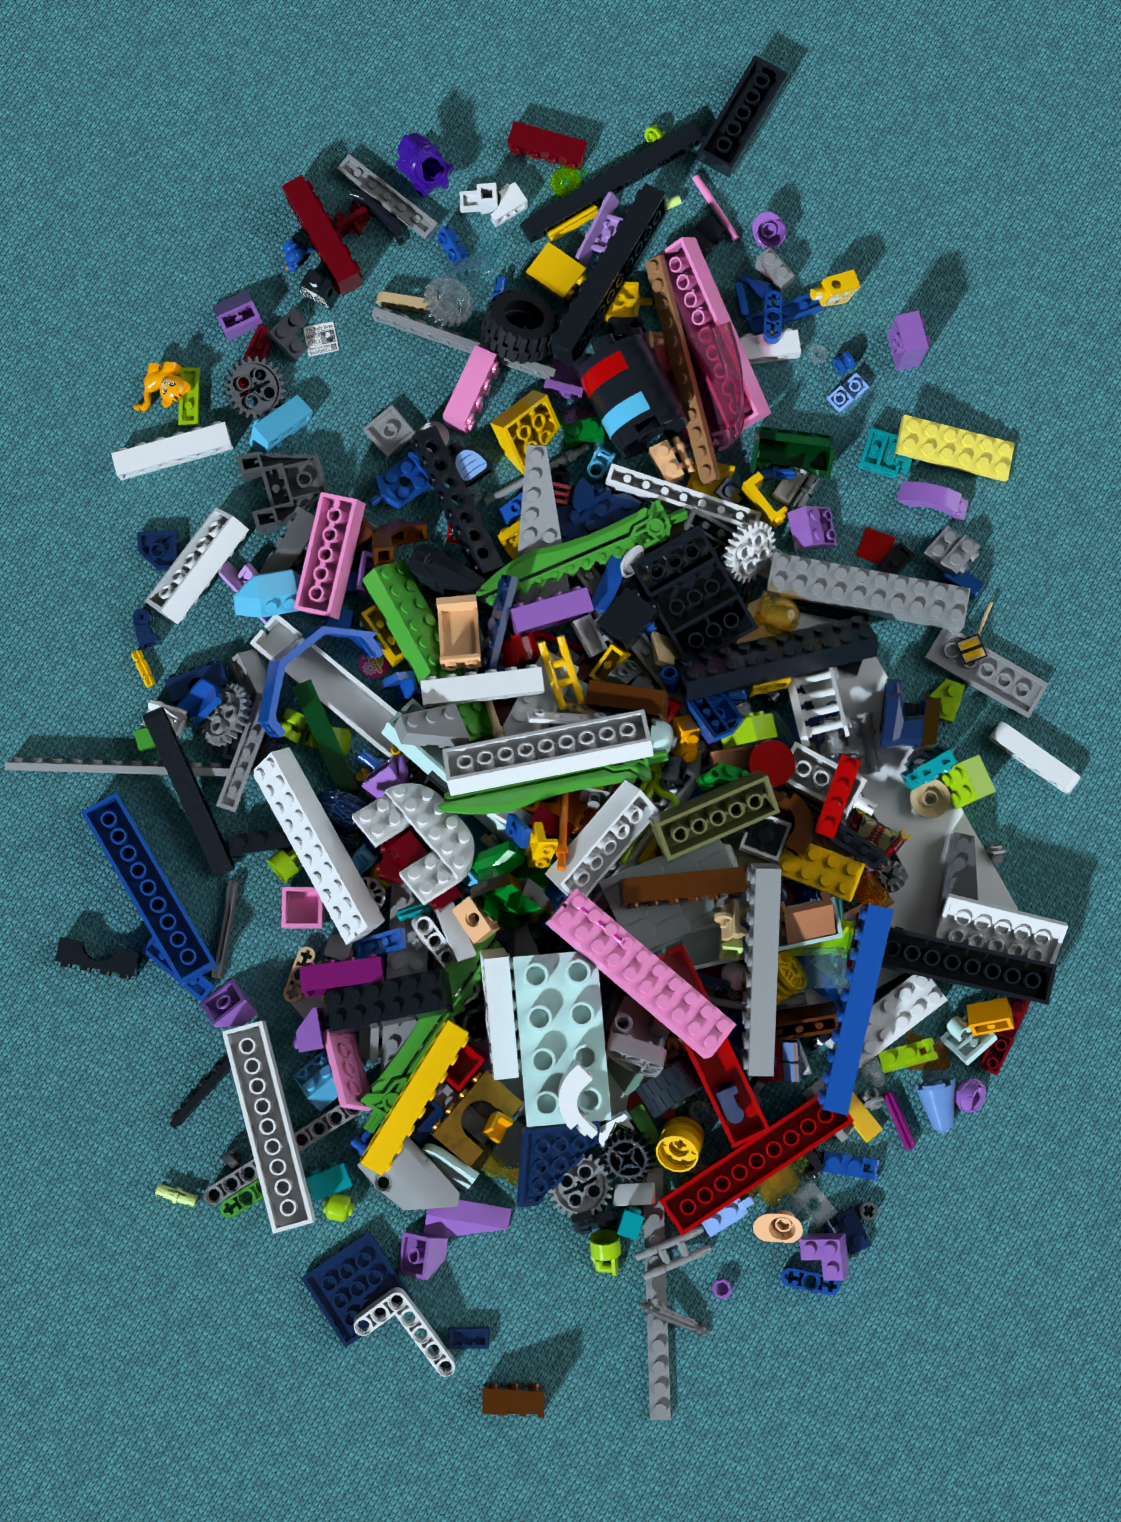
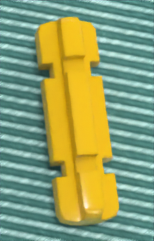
[131,650,156,688]

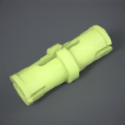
[155,1183,198,1208]

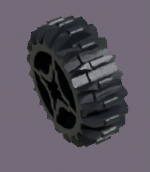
[601,1128,656,1184]

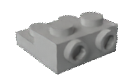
[923,526,980,578]

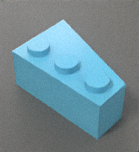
[249,395,313,453]

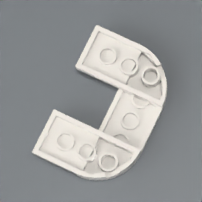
[352,783,474,905]

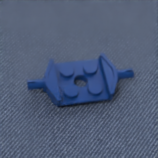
[368,451,431,509]

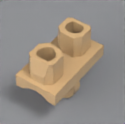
[714,899,746,941]

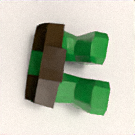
[470,841,558,929]

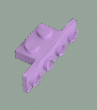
[575,192,624,267]
[218,561,272,624]

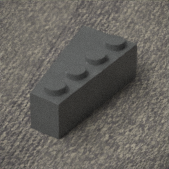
[936,832,978,914]

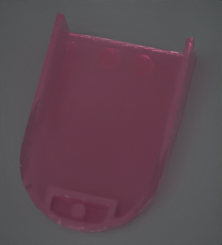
[652,321,744,452]

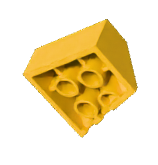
[490,390,561,475]

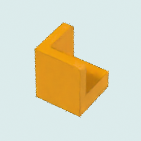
[481,1111,514,1143]

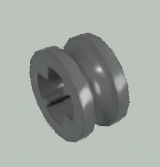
[858,1201,878,1220]

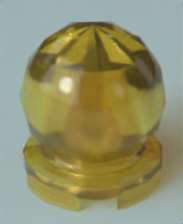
[753,590,800,635]

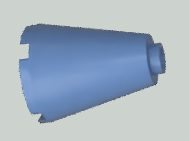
[914,1074,956,1133]

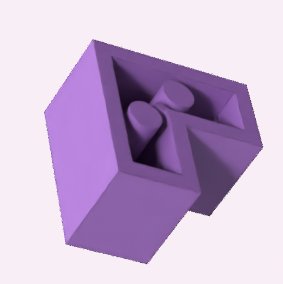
[799,1233,849,1281]

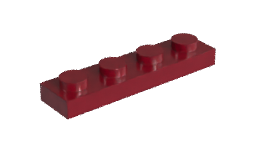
[238,324,273,397]

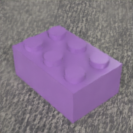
[887,310,930,371]

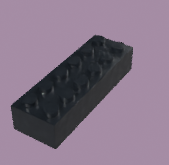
[697,55,788,178]
[326,968,454,1035]

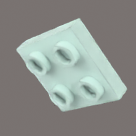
[940,1014,998,1066]

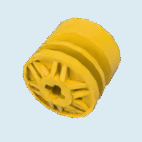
[776,951,807,1005]
[656,1116,704,1172]

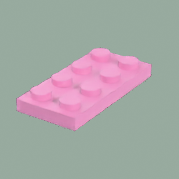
[322,1029,372,1111]

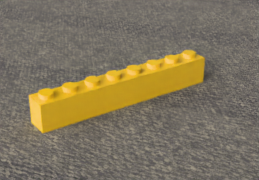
[359,1018,469,1176]

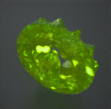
[550,167,581,198]

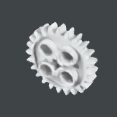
[723,519,776,583]

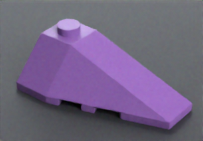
[424,1198,512,1237]

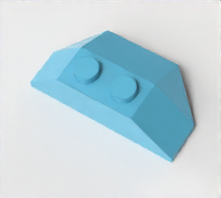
[233,569,301,618]

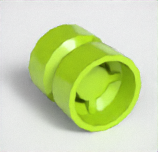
[279,708,308,744]

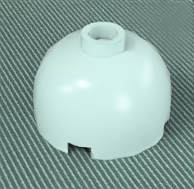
[648,718,677,755]

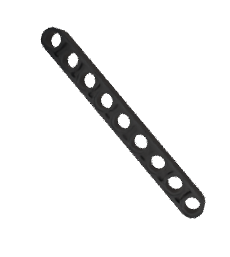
[143,706,235,877]

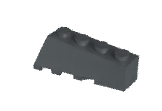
[259,505,315,574]

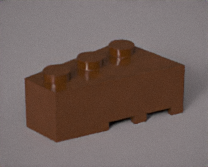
[482,1381,545,1418]

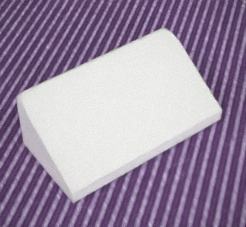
[613,1182,656,1206]

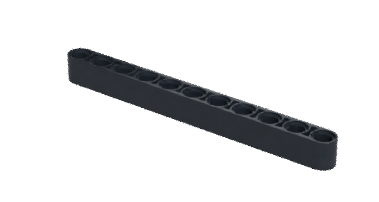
[520,120,707,243]

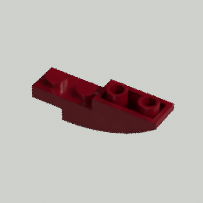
[978,996,1031,1075]

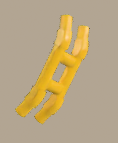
[538,635,585,711]

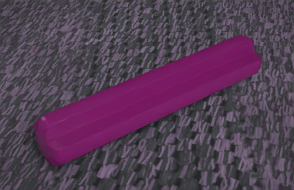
[883,1091,916,1150]

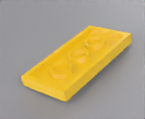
[777,835,865,903]

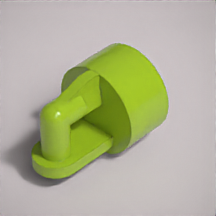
[267,849,301,883]
[589,1229,621,1276]

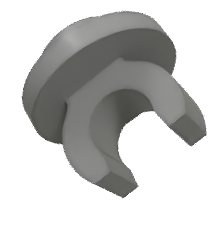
[986,843,1007,864]
[862,1088,884,1110]

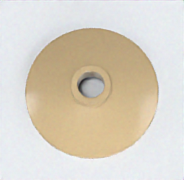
[910,779,950,819]

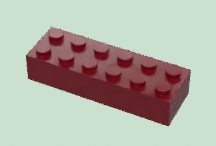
[282,175,363,296]

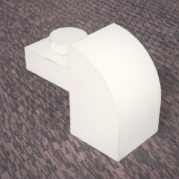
[459,183,498,214]

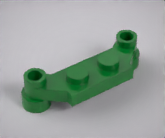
[696,761,751,791]

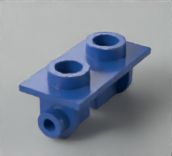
[437,225,469,268]

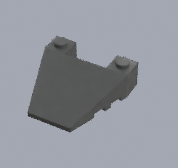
[237,452,329,536]

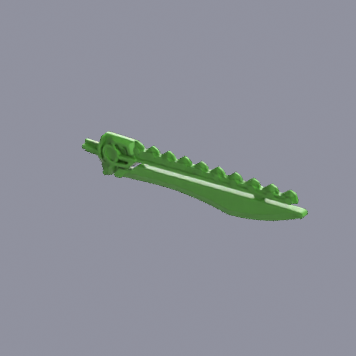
[476,500,688,606]
[438,749,669,814]
[360,932,502,1133]

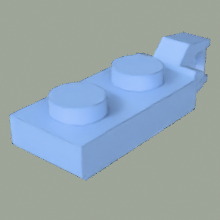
[702,1195,755,1237]

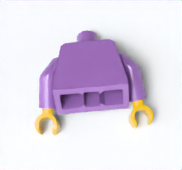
[356,746,411,800]

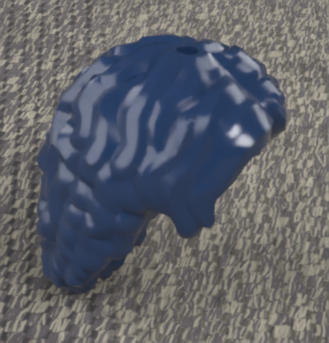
[316,789,366,837]

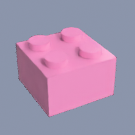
[281,887,325,929]

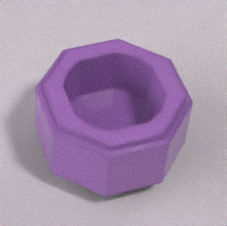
[711,1278,732,1299]

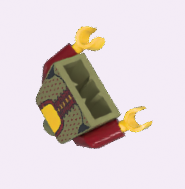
[850,807,912,863]

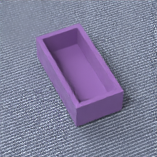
[508,586,594,636]

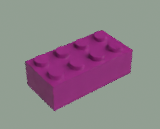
[299,954,386,998]

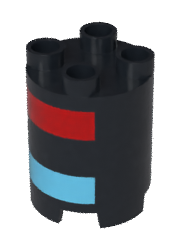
[571,327,688,458]

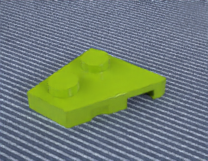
[930,679,965,723]

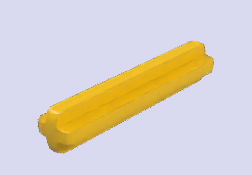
[547,205,599,242]

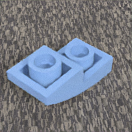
[826,373,870,413]

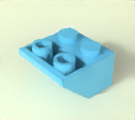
[293,1050,338,1112]

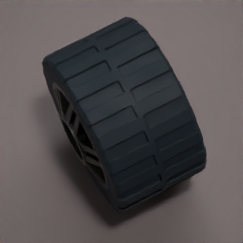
[636,1056,704,1118]

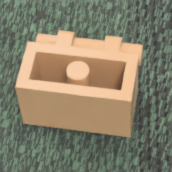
[648,436,696,484]

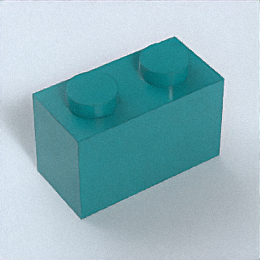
[306,1160,354,1202]
[616,1205,645,1241]

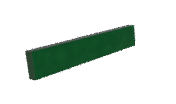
[292,679,358,793]

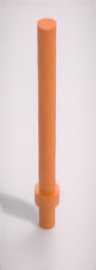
[556,792,569,871]

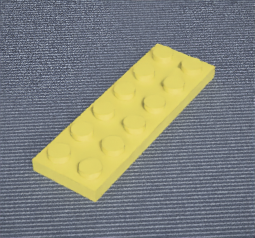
[895,414,1015,482]

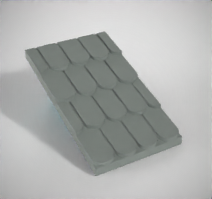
[599,839,749,950]

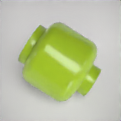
[323,1193,354,1222]

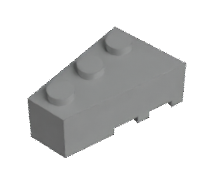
[394,703,470,748]

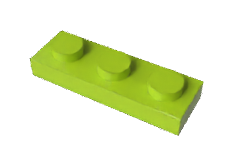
[178,368,200,426]

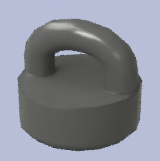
[220,1148,241,1170]

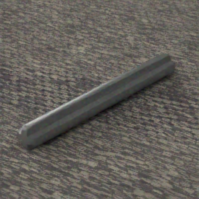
[211,880,240,979]

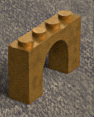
[430,1070,523,1166]

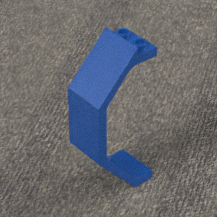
[258,626,384,738]

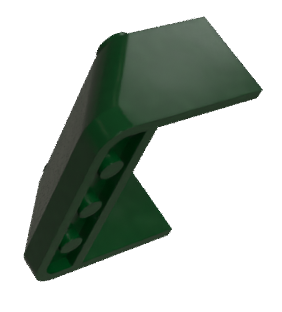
[751,426,835,480]

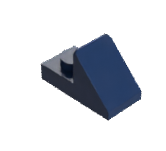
[568,477,612,512]

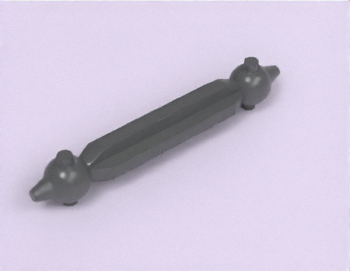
[639,1299,711,1338]

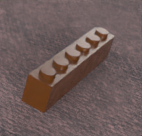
[618,866,747,909]

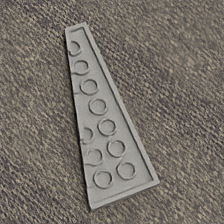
[514,444,569,604]

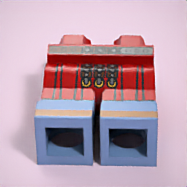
[748,1040,801,1082]

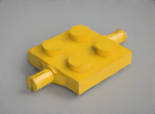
[603,282,652,322]

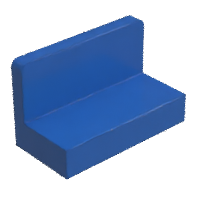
[939,572,984,601]
[378,671,418,703]
[178,678,223,726]

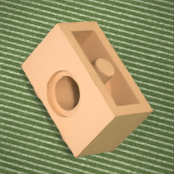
[451,896,500,944]

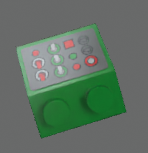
[557,404,604,450]

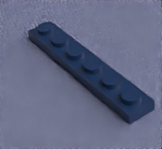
[477,574,518,674]

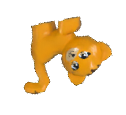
[134,361,191,412]

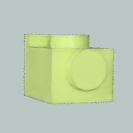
[718,935,743,961]

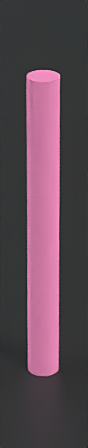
[692,174,739,242]

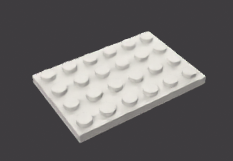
[933,893,1068,964]

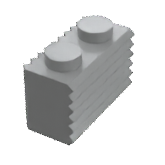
[755,247,796,293]

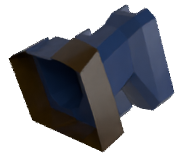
[879,678,941,753]

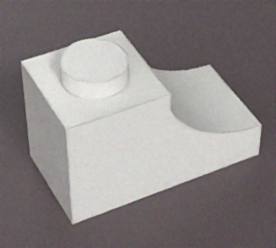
[491,182,528,227]

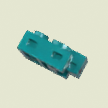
[858,427,913,479]
[900,745,957,790]

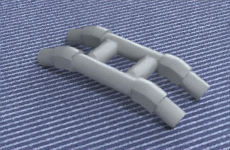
[635,1225,712,1280]

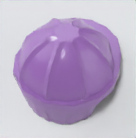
[752,211,787,249]
[955,1078,986,1113]

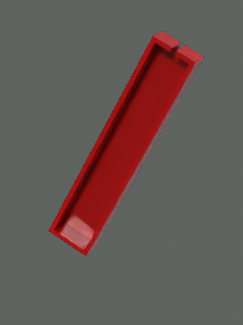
[653,940,771,1148]

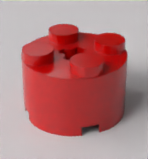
[499,632,540,668]

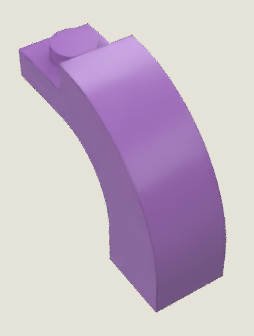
[897,481,969,520]

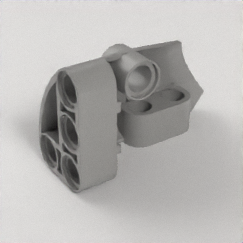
[606,996,670,1077]
[357,1136,460,1210]

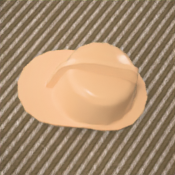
[753,1210,803,1243]

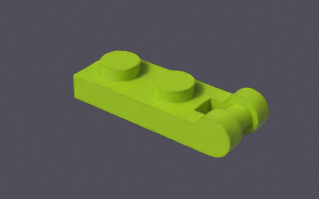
[879,1038,938,1073]

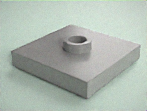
[362,405,416,459]

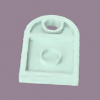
[421,1143,479,1192]

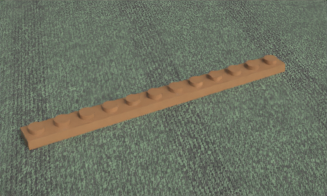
[645,255,721,485]

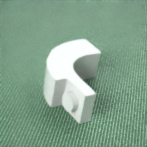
[558,1060,598,1138]

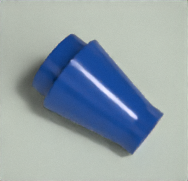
[659,666,680,693]

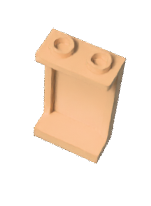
[436,594,482,671]

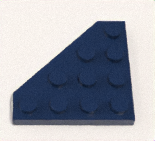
[556,493,642,567]
[516,1121,600,1208]

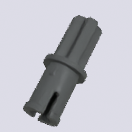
[791,474,821,510]

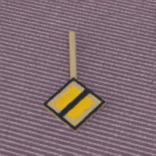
[955,602,993,665]

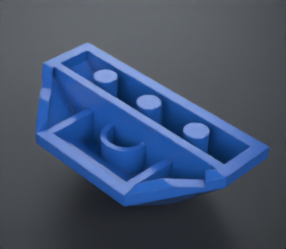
[681,691,744,744]

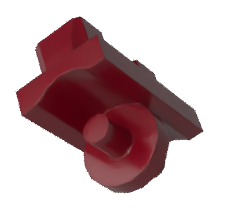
[334,202,371,238]

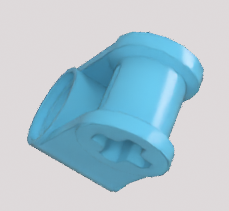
[587,443,618,483]
[351,843,379,876]

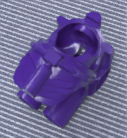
[395,133,454,198]

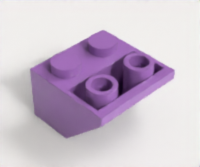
[212,290,263,341]
[787,506,837,551]

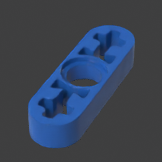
[763,291,783,344]
[780,1267,840,1295]

